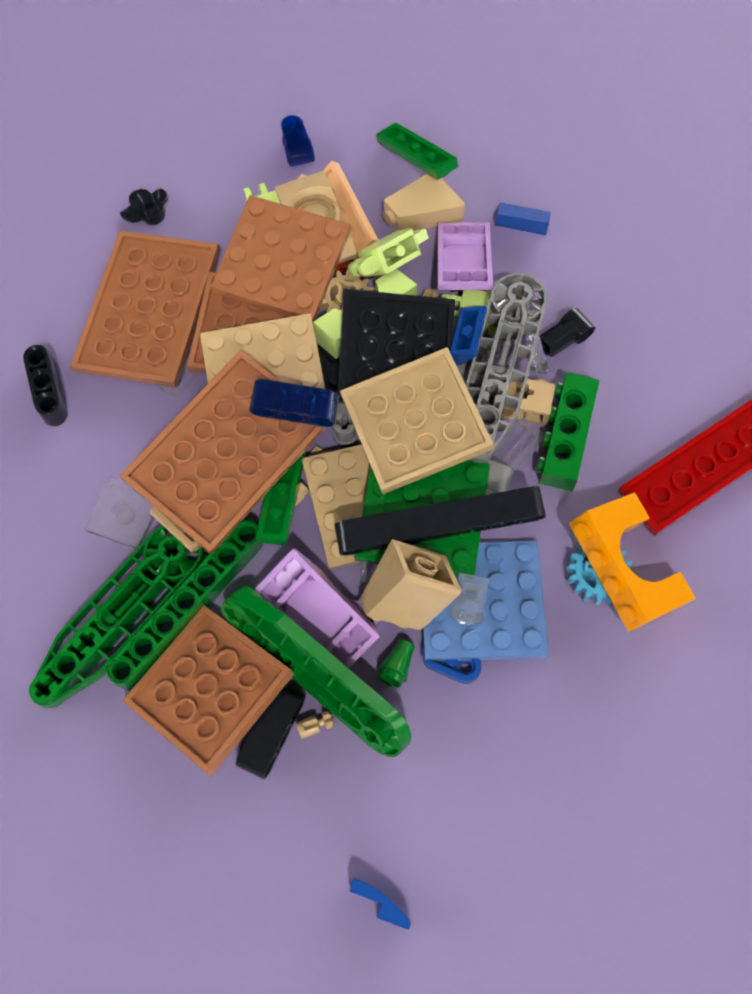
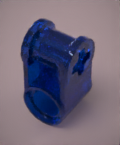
[281,115,315,167]

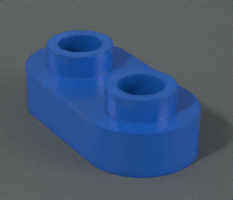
[422,647,482,684]

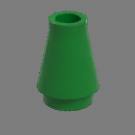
[378,639,415,688]

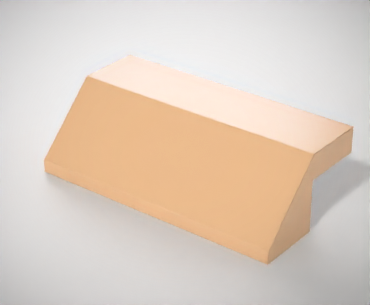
[298,161,378,268]

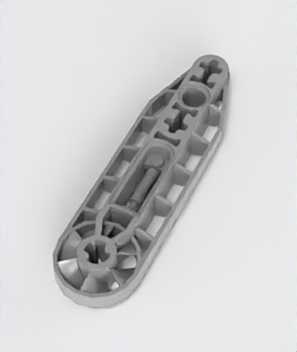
[466,272,547,463]

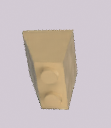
[360,539,462,631]

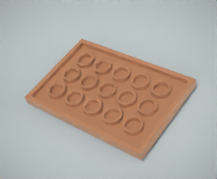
[70,231,221,388]
[120,350,329,555]

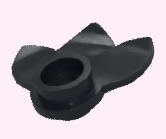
[120,188,168,225]

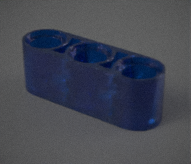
[249,379,339,427]

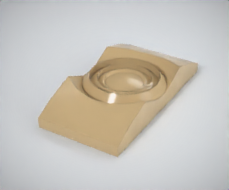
[274,171,357,264]

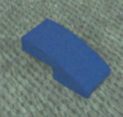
[350,878,411,930]

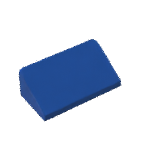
[495,203,551,235]
[450,306,487,366]

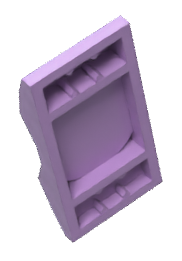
[438,222,493,290]
[254,548,381,668]

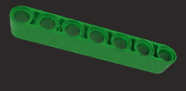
[107,520,263,690]

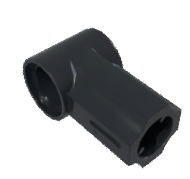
[537,307,596,357]

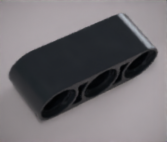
[23,345,68,426]
[236,686,306,780]

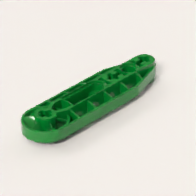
[29,526,205,708]
[221,586,411,757]

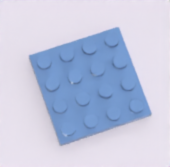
[423,541,549,662]

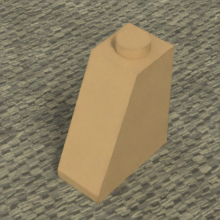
[383,173,465,231]

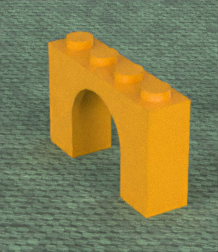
[569,493,696,632]

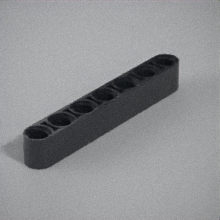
[334,486,546,556]

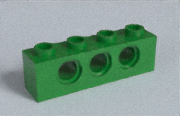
[536,372,600,492]

